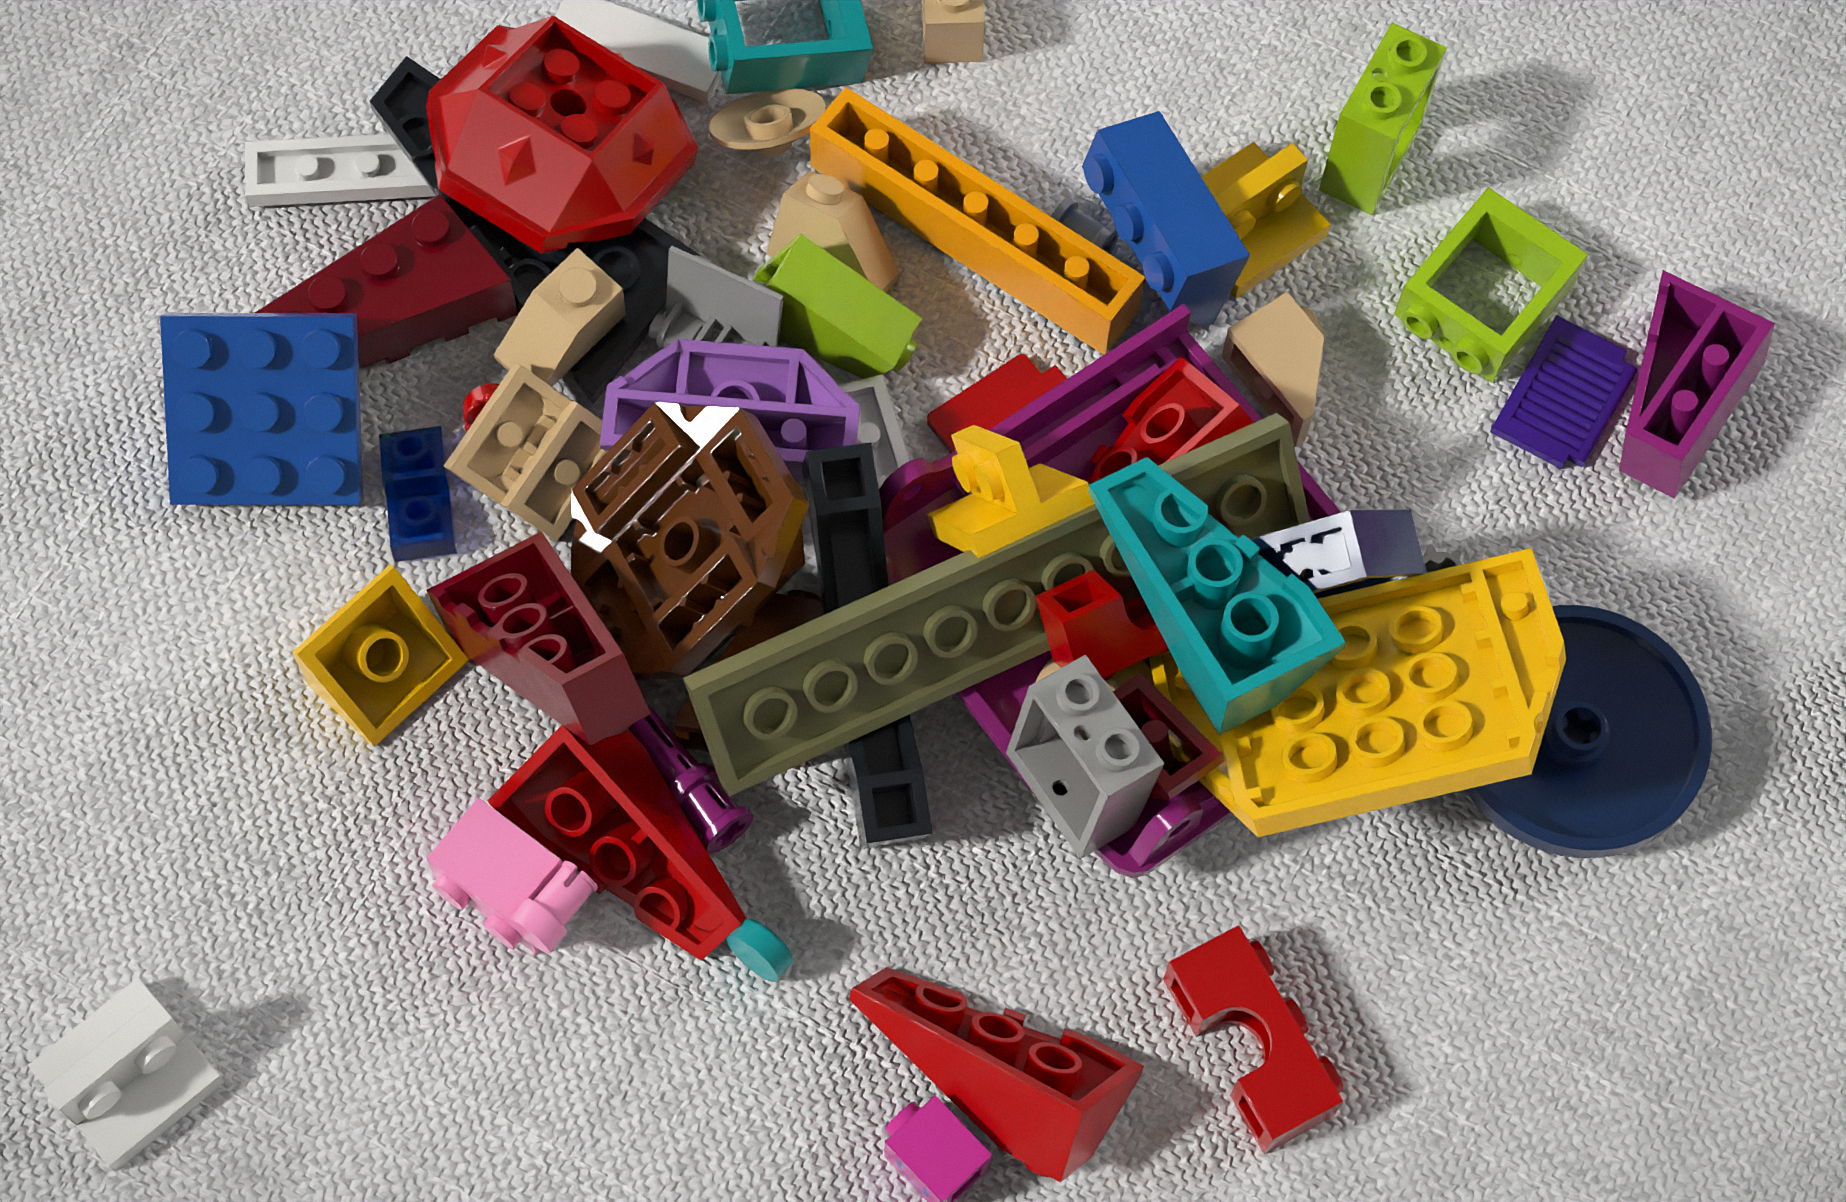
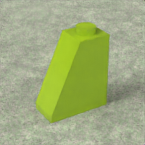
[752,234,922,379]

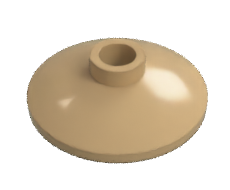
[709,88,827,156]

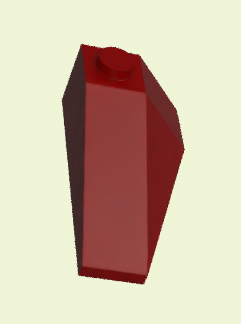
[1086,356,1254,485]
[487,725,747,961]
[849,967,1144,1183]

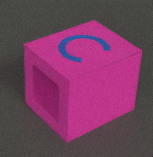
[884,1095,992,1202]

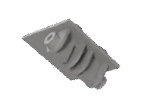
[648,246,784,349]

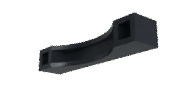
[802,442,933,849]

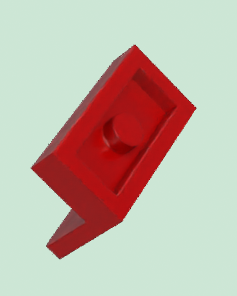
[927,354,1067,453]

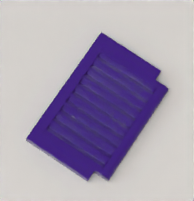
[1490,315,1638,469]

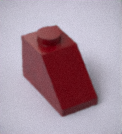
[1113,672,1224,800]

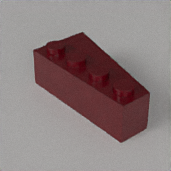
[254,194,518,369]
[426,531,651,745]

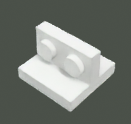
[27,977,225,1172]

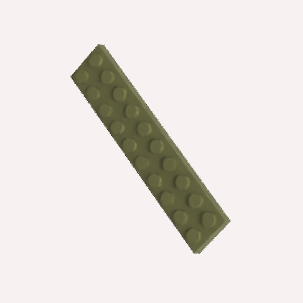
[683,413,1310,797]

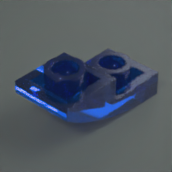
[379,426,457,562]

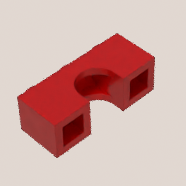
[1035,570,1169,681]
[1163,925,1344,1154]

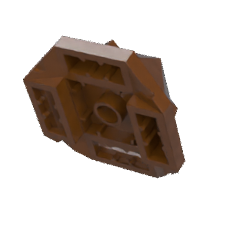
[571,402,810,680]

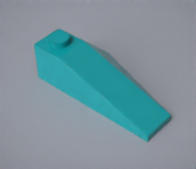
[1088,457,1346,735]

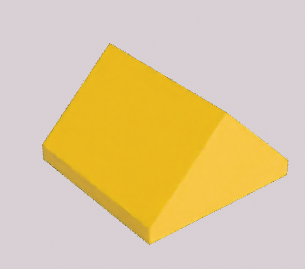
[293,565,469,747]

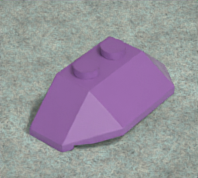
[600,339,860,483]

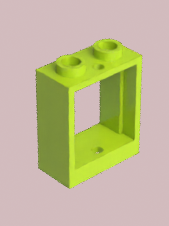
[1319,22,1447,215]
[1394,187,1588,383]

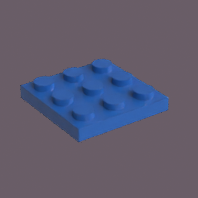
[160,313,364,505]

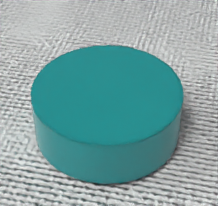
[726,919,793,982]

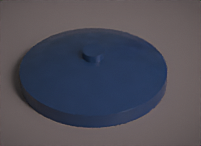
[1465,605,1712,858]

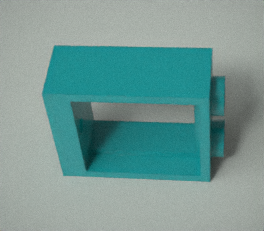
[697,0,873,94]

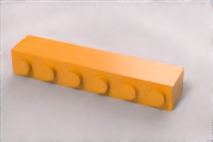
[810,87,1145,355]

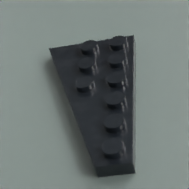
[369,56,701,404]

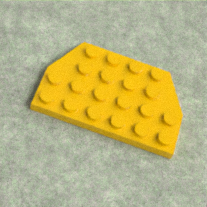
[1149,548,1566,837]

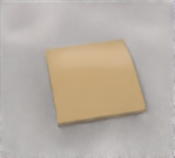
[443,363,608,542]

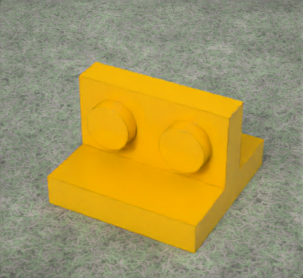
[1201,141,1331,299]
[927,425,1095,558]

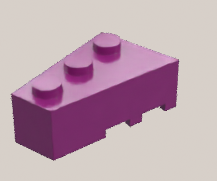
[1619,270,1775,499]

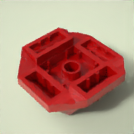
[426,16,699,253]

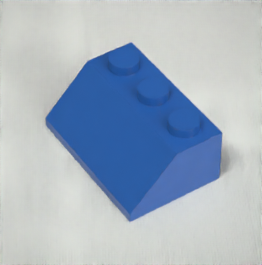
[1082,111,1250,327]

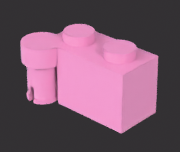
[426,797,598,955]

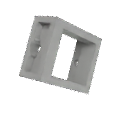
[1006,655,1164,859]

